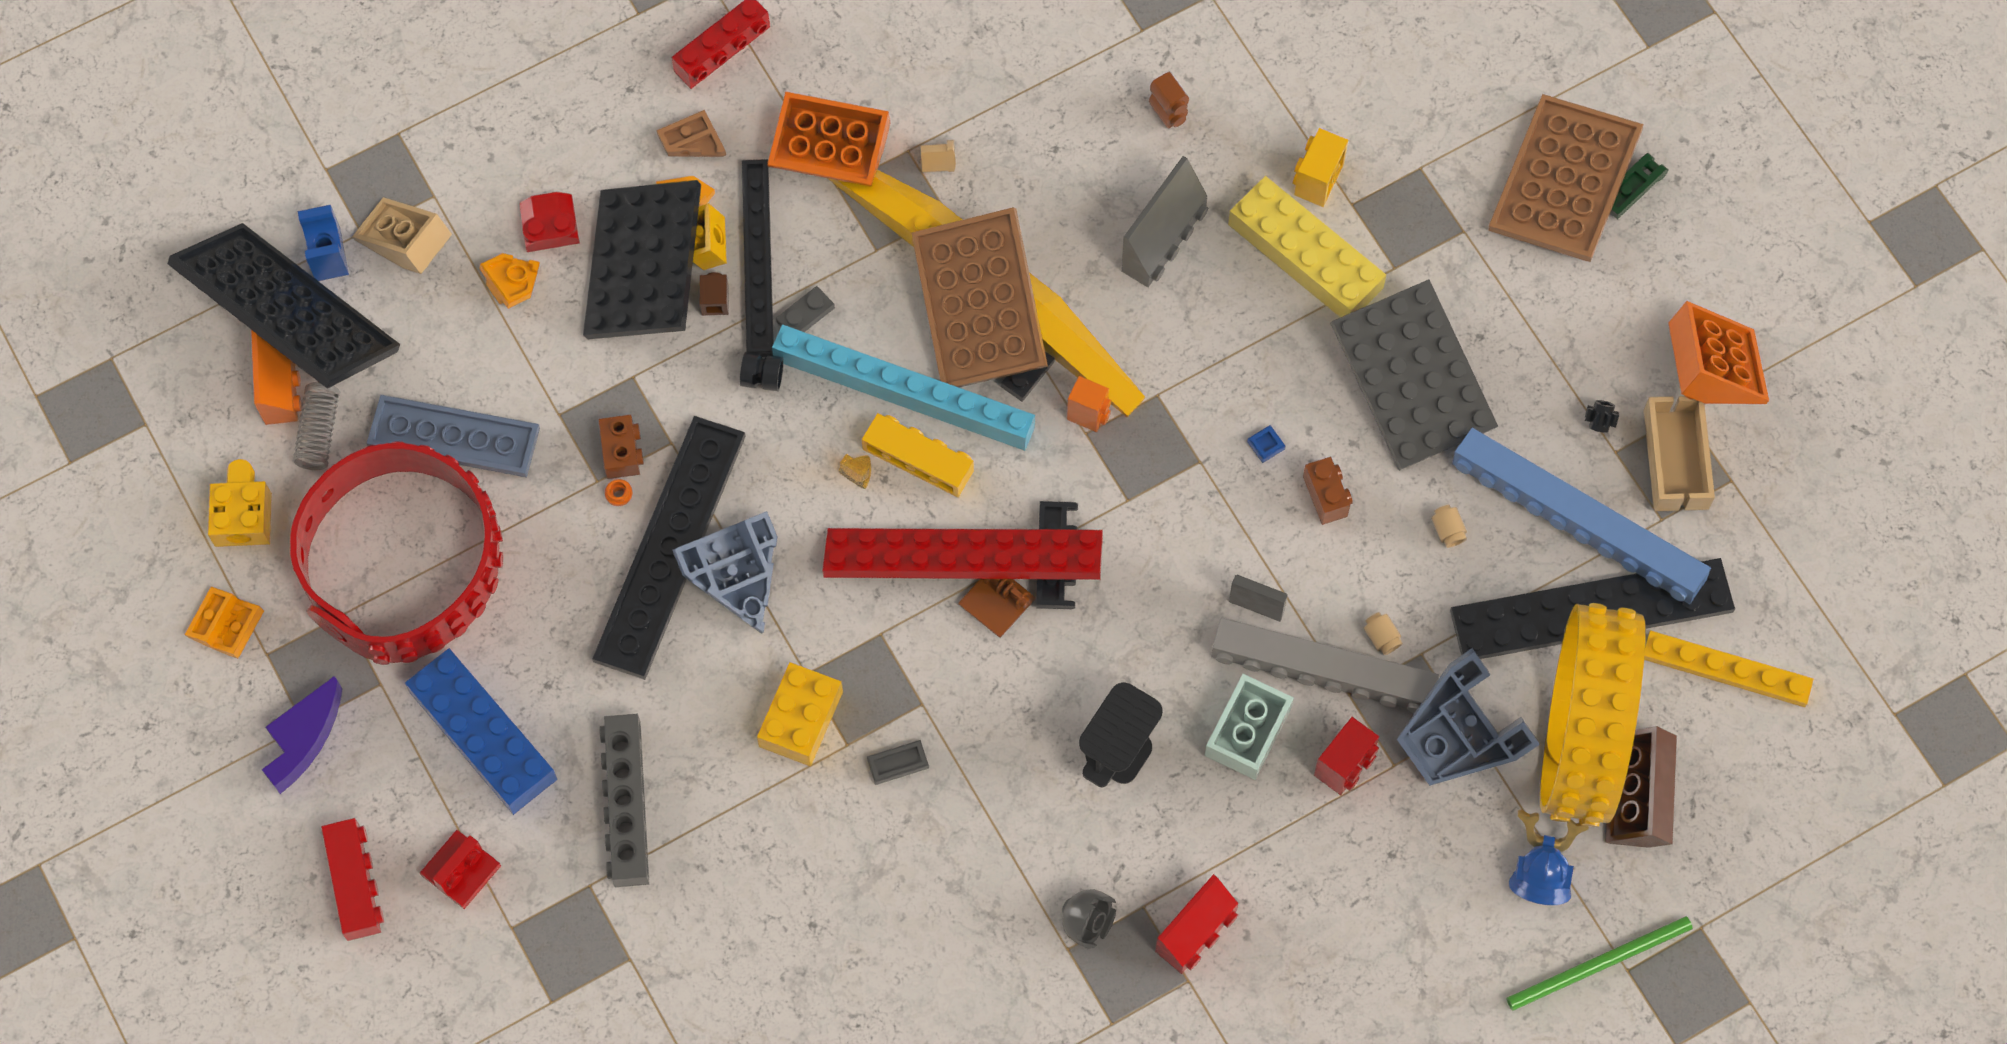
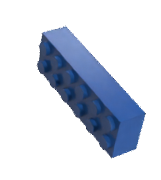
[405,648,558,815]

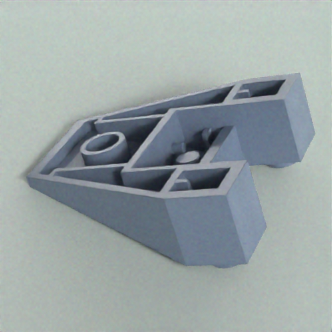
[1397,648,1540,786]

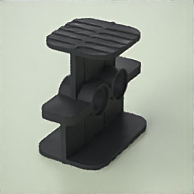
[1079,682,1163,788]

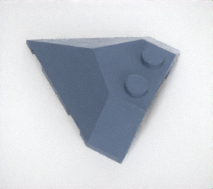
[672,511,778,634]

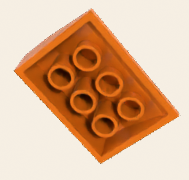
[767,92,891,187]
[1668,301,1769,404]

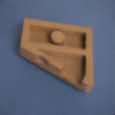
[656,110,726,157]

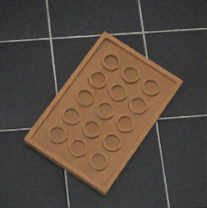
[1489,94,1644,262]
[911,207,1048,387]

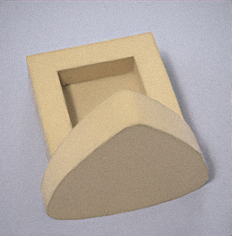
[921,140,956,172]

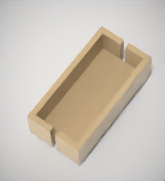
[1643,396,1715,511]

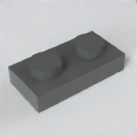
[776,286,835,332]

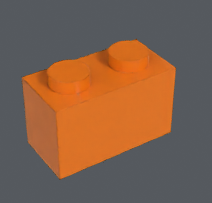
[1067,376,1112,432]

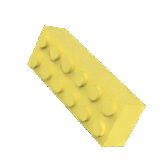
[1228,176,1386,318]

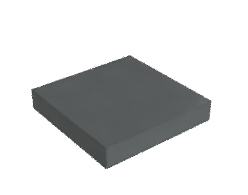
[1229,575,1288,622]

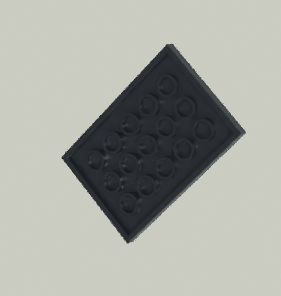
[583,180,701,340]

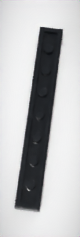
[742,159,774,357]

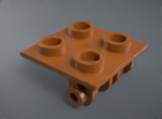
[958,579,1036,638]

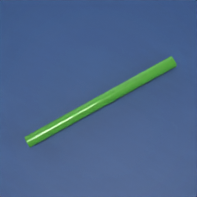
[1506,916,1693,1011]

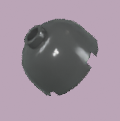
[1062,889,1116,949]

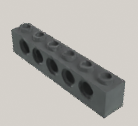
[600,713,649,888]

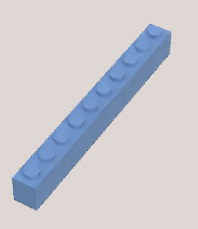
[1452,428,1711,604]

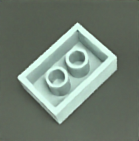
[1205,674,1294,780]

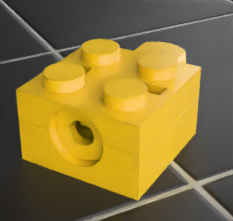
[208,459,272,547]

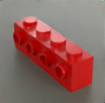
[671,0,770,89]
[321,818,384,941]

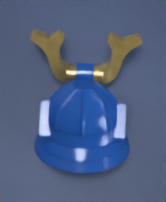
[1509,810,1589,905]

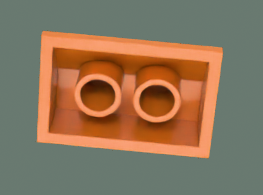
[251,330,302,425]

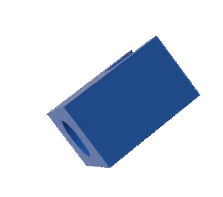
[297,205,349,281]

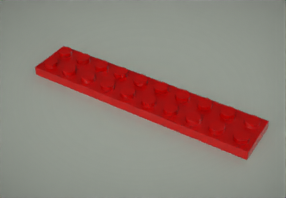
[822,528,1103,580]

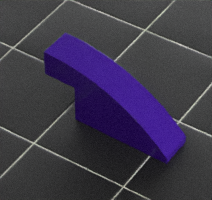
[262,676,342,794]

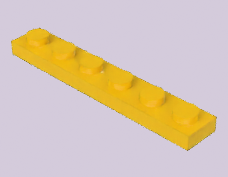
[1644,630,1814,707]

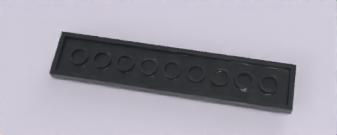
[592,416,746,680]
[1450,558,1735,659]

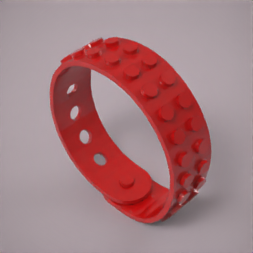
[290,441,503,665]

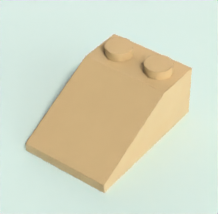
[352,197,452,274]

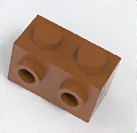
[599,414,644,479]
[1303,457,1353,525]

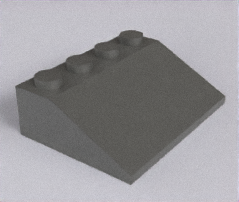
[1121,156,1209,288]

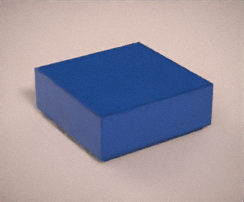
[1247,425,1286,463]

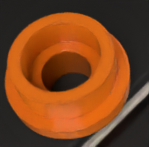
[605,479,633,506]

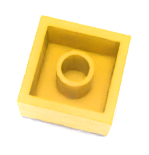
[1292,128,1349,207]

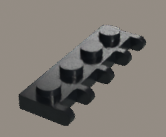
[1036,501,1078,610]

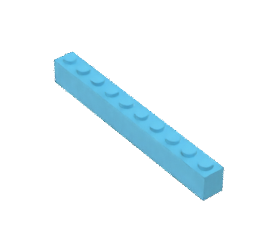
[772,324,1035,451]

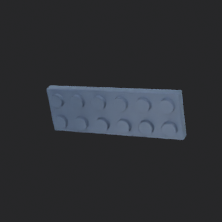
[367,395,540,478]

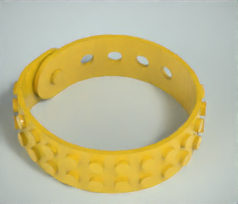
[1540,603,1645,827]

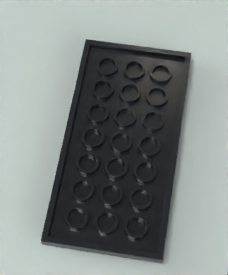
[167,223,400,389]

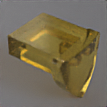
[839,454,871,489]

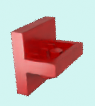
[420,830,501,909]

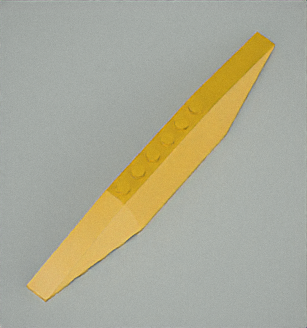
[827,169,1145,417]

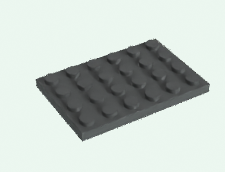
[1330,279,1498,471]

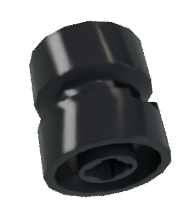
[740,352,784,392]

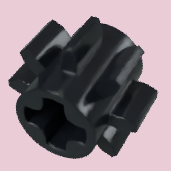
[1585,400,1619,433]

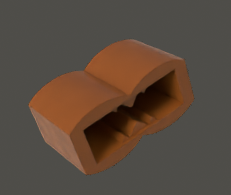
[1149,71,1189,129]

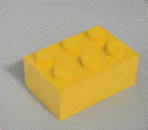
[757,662,843,767]

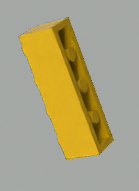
[862,413,974,497]

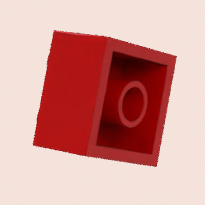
[1314,716,1380,795]

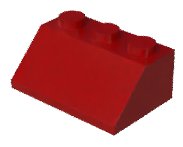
[1155,874,1239,974]

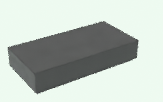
[867,740,929,785]

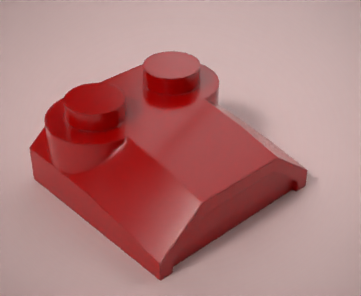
[519,192,580,252]

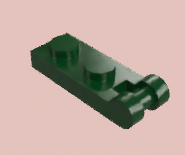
[1610,153,1669,220]

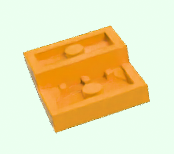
[184,587,264,659]

